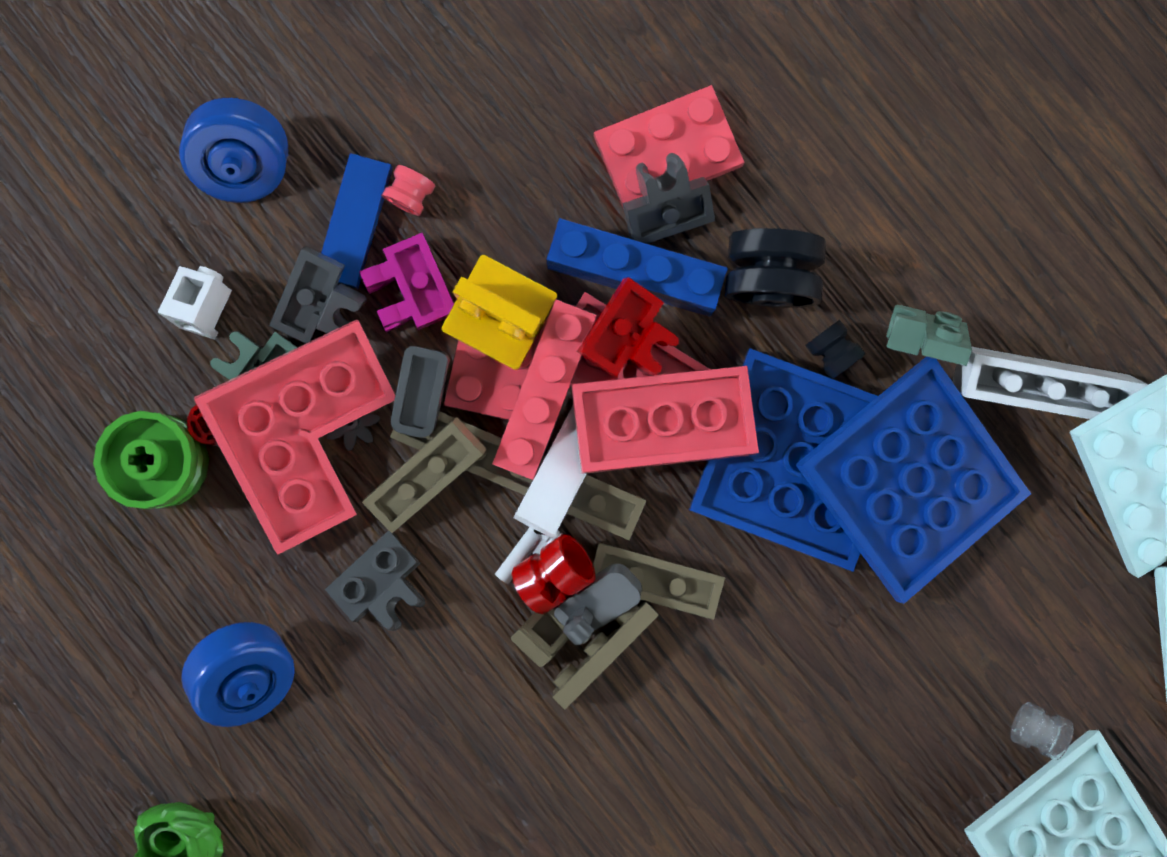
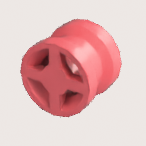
[382,165,435,216]

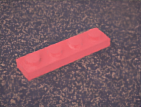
[492,300,597,480]

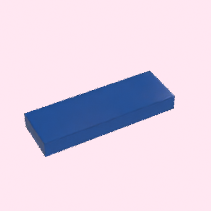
[321,153,393,289]

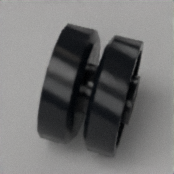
[725,228,826,308]

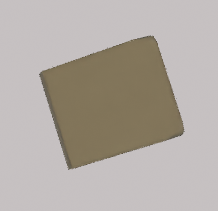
[511,608,569,667]

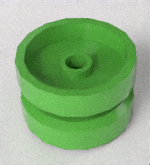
[93,411,209,509]

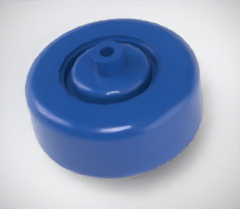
[179,98,288,203]
[182,622,295,727]

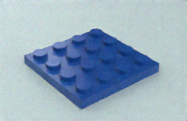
[689,348,878,572]
[796,357,1031,604]

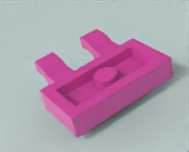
[360,233,454,332]

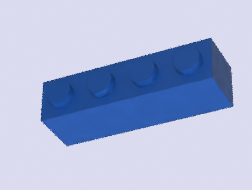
[547,218,727,317]

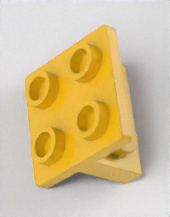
[442,255,557,370]

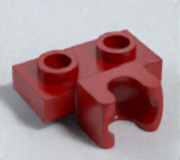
[577,277,679,377]

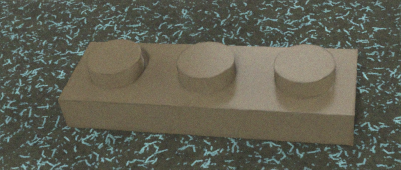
[362,417,486,533]
[593,542,725,620]
[552,600,659,710]

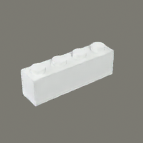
[953,347,1148,419]

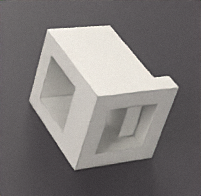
[158,266,232,340]

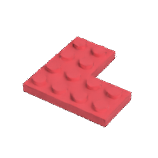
[194,320,396,555]

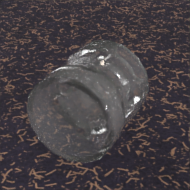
[1011,702,1073,760]

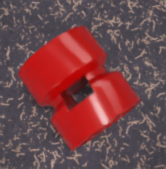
[512,534,596,615]

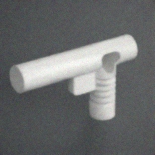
[495,527,563,584]

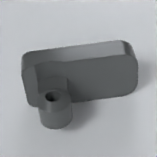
[391,346,450,438]
[554,563,642,645]

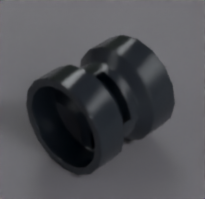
[805,319,866,379]

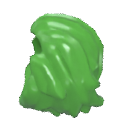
[134,802,224,857]

